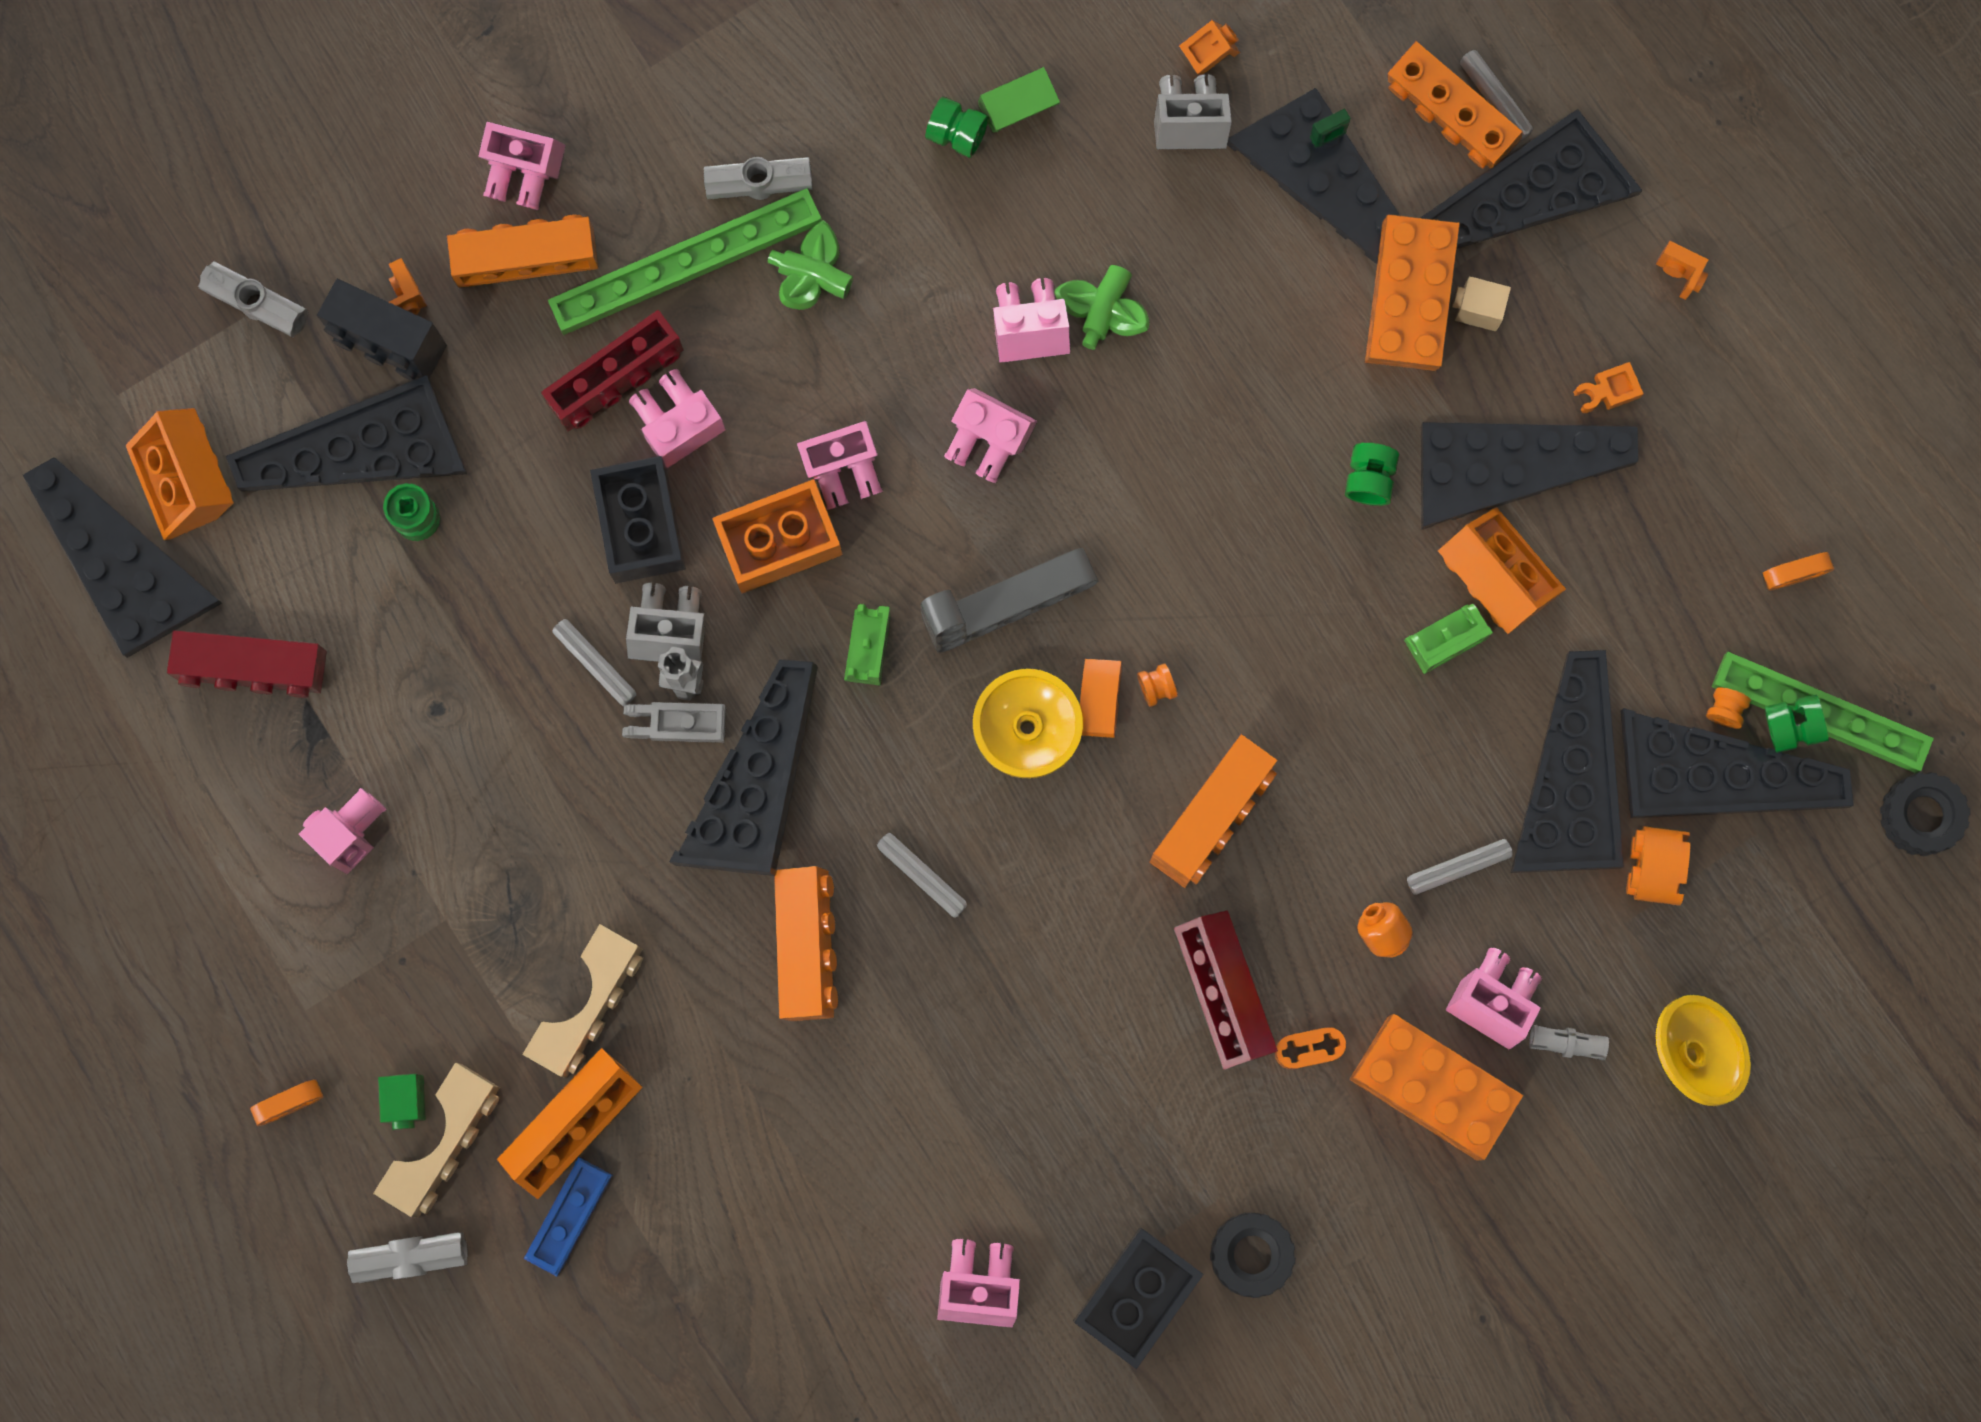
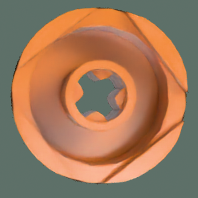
[1626,826,1690,906]

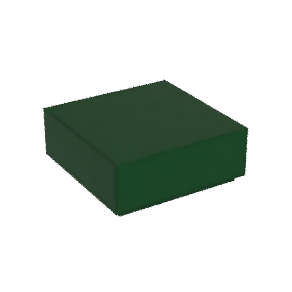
[1310,108,1351,148]

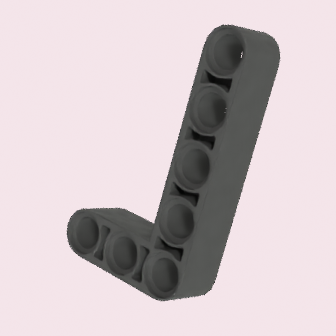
[920,548,1099,653]

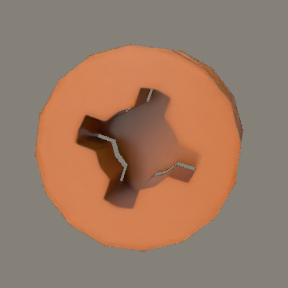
[1137,663,1177,707]
[1706,687,1751,729]

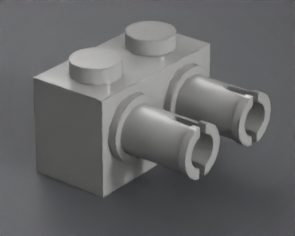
[1154,74,1231,149]
[626,583,705,662]

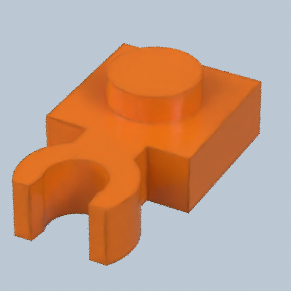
[1573,362,1644,413]

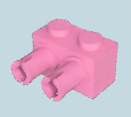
[478,122,566,210]
[993,278,1070,363]
[629,369,725,468]
[944,388,1037,483]
[797,421,883,510]
[299,788,387,874]
[1446,948,1542,1049]
[937,1239,1020,1327]

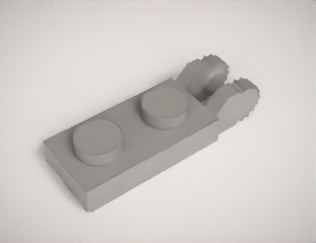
[622,702,726,743]

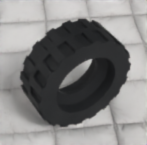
[1880,772,1971,856]
[1210,1213,1296,1298]

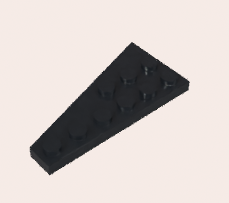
[1227,88,1401,264]
[1420,109,1642,249]
[226,375,467,492]
[1421,422,1638,530]
[23,457,222,658]
[1511,650,1624,873]
[669,659,818,876]
[1620,708,1854,819]

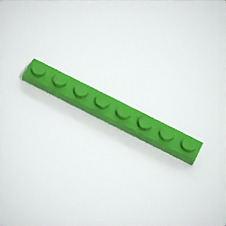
[548,188,822,335]

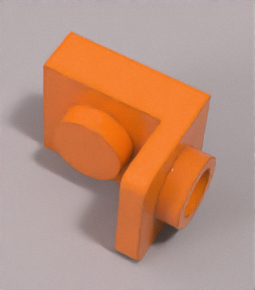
[1179,20,1240,75]
[1656,241,1709,300]
[389,258,427,315]

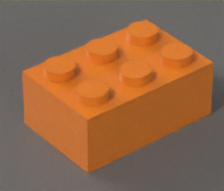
[712,479,842,594]

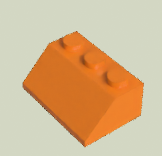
[126,408,234,540]
[1438,507,1566,634]

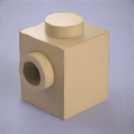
[1452,276,1511,331]

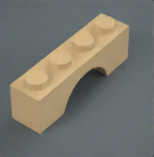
[522,924,643,1079]
[373,1063,500,1217]

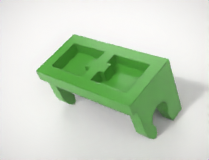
[978,67,1060,133]
[844,604,891,686]
[1404,604,1493,674]

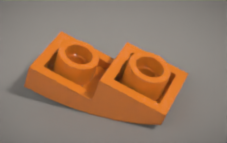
[1080,659,1122,738]

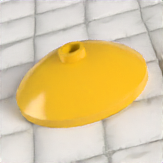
[973,669,1083,778]
[1656,995,1751,1106]

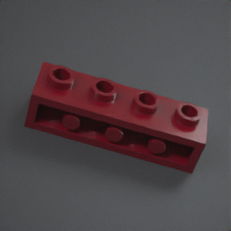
[541,310,684,432]
[167,630,327,698]
[1174,910,1278,1070]

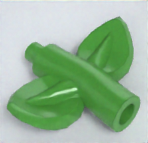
[768,220,853,310]
[1054,265,1149,350]

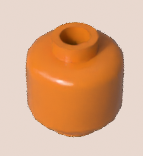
[1357,902,1413,958]

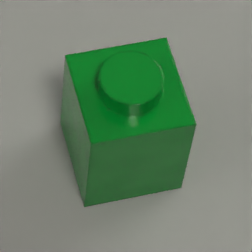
[378,1074,426,1130]

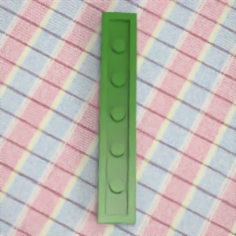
[1712,652,1934,773]

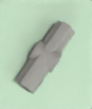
[704,157,812,200]
[198,261,308,338]
[658,647,704,701]
[347,1233,468,1283]

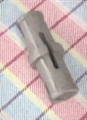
[1529,1025,1609,1060]

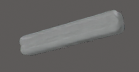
[1460,50,1533,141]
[552,619,636,706]
[877,833,967,918]
[1407,839,1513,895]

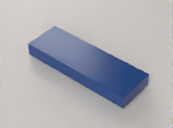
[524,1157,613,1277]

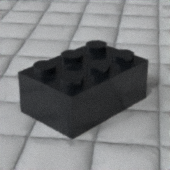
[316,278,447,381]
[590,456,686,584]
[1073,1228,1204,1369]

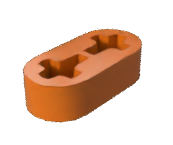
[1762,552,1834,591]
[1275,1028,1346,1069]
[250,1079,323,1126]

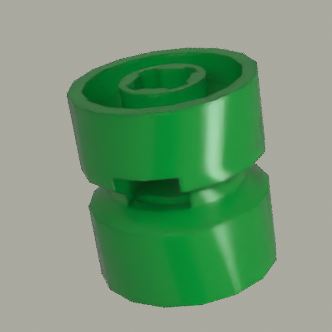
[925,96,989,158]
[1345,443,1399,506]
[383,483,440,541]
[1765,694,1829,753]

